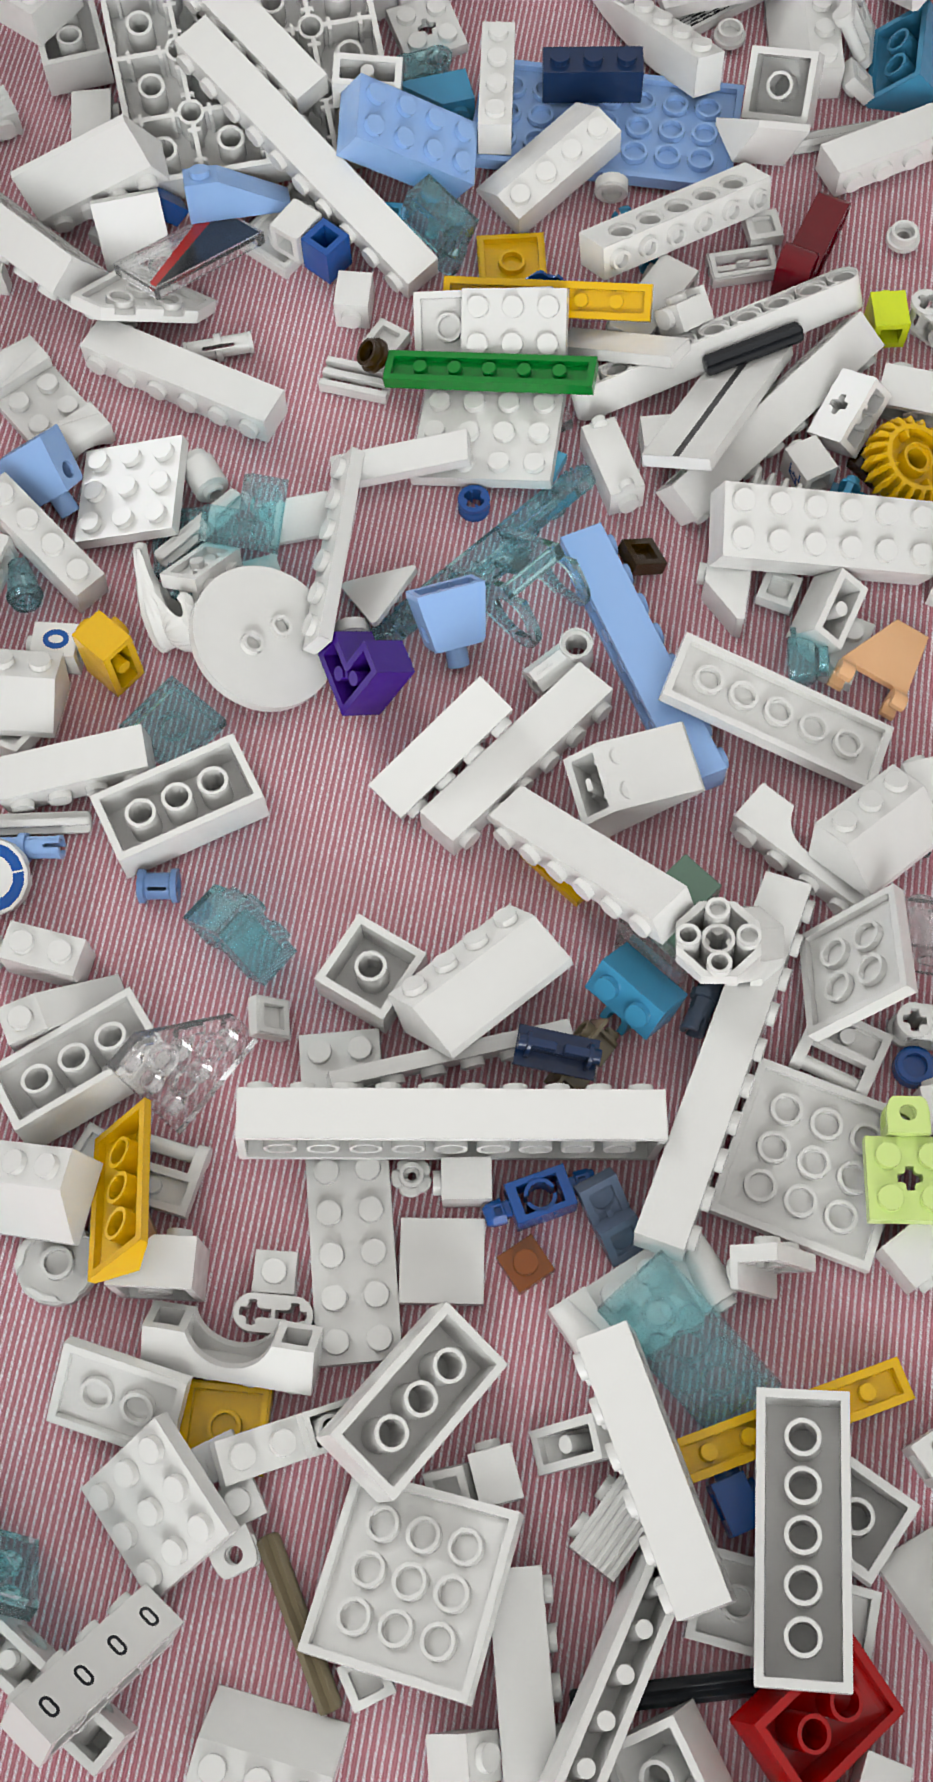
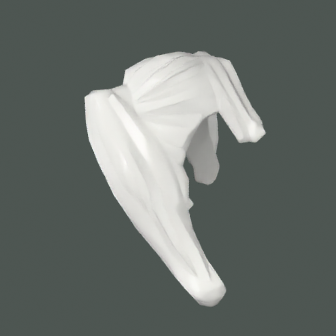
[133,542,195,653]

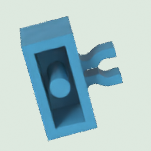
[585,942,688,1040]

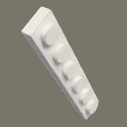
[301,446,365,655]
[326,1018,573,1088]

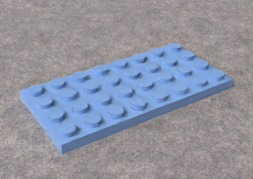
[473,59,745,191]

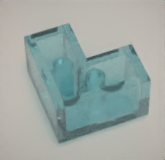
[198,473,289,554]
[182,884,297,986]

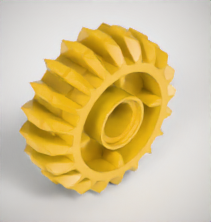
[861,416,933,501]

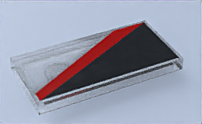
[113,218,265,300]

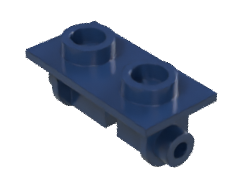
[512,1024,602,1081]

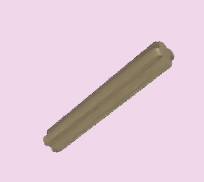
[256,1532,342,1716]

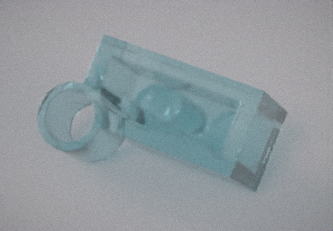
[399,174,479,275]

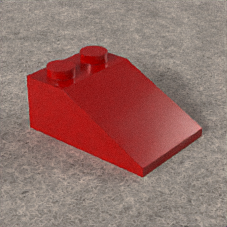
[729,1634,905,1782]

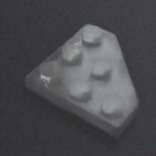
[106,1013,259,1135]

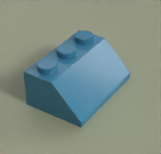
[865,0,933,113]

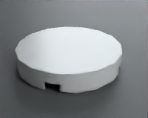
[14,1229,95,1307]

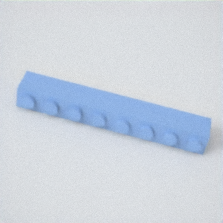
[559,522,729,791]

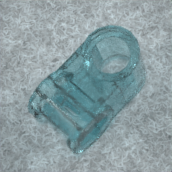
[396,45,452,81]

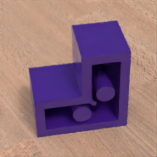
[318,631,415,716]

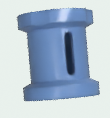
[136,868,181,904]

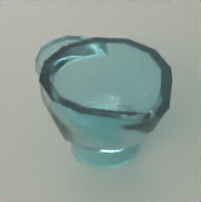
[787,627,829,687]

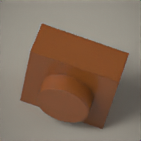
[496,1234,555,1295]

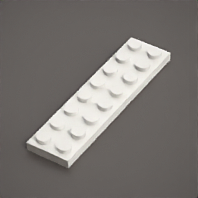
[298,1028,402,1368]

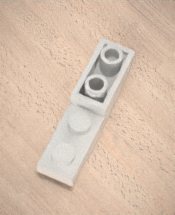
[209,1397,350,1488]

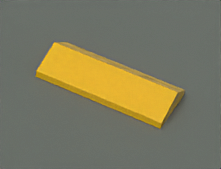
[87,1097,151,1284]

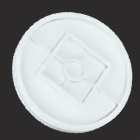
[189,566,327,712]

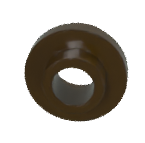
[357,338,388,374]

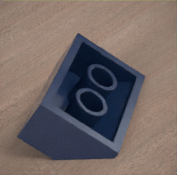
[542,46,644,103]

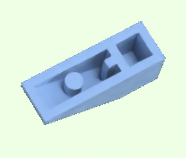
[182,164,290,224]

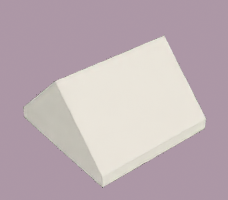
[715,117,811,166]

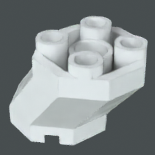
[675,897,785,986]

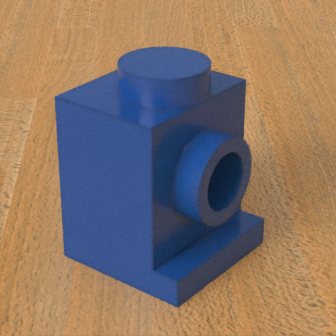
[706,1467,756,1539]

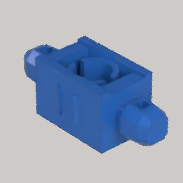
[482,1163,595,1232]

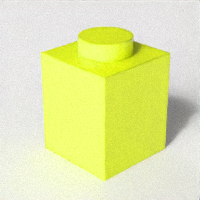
[864,290,911,348]

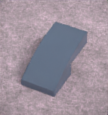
[573,1167,644,1267]

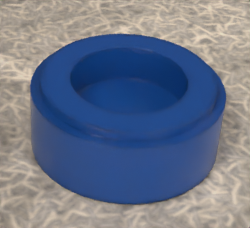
[892,1046,933,1089]

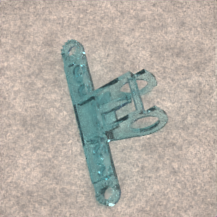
[370,464,596,648]

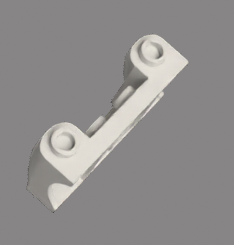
[0,335,116,459]
[548,1233,738,1355]

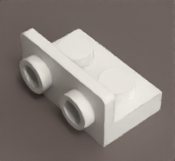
[159,543,243,602]

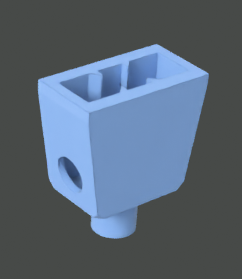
[0,424,82,519]
[405,574,486,669]

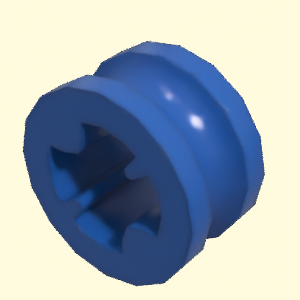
[458,485,490,522]

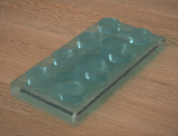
[597,1250,782,1429]

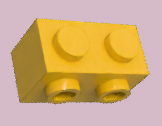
[72,610,145,697]

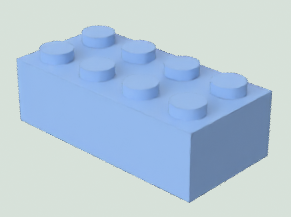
[336,73,478,202]

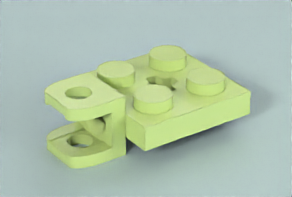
[862,1096,933,1225]

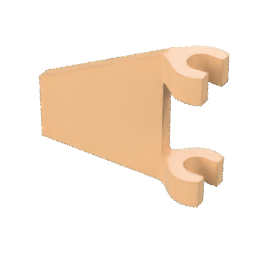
[826,619,929,721]

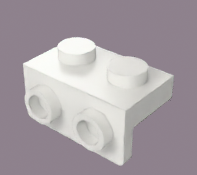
[726,1236,816,1300]

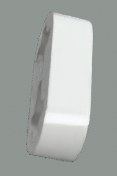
[233,1292,314,1336]

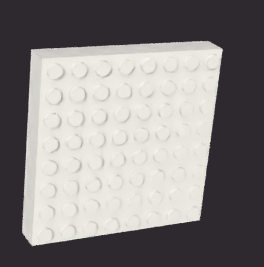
[100,0,385,199]

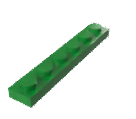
[382,350,599,395]

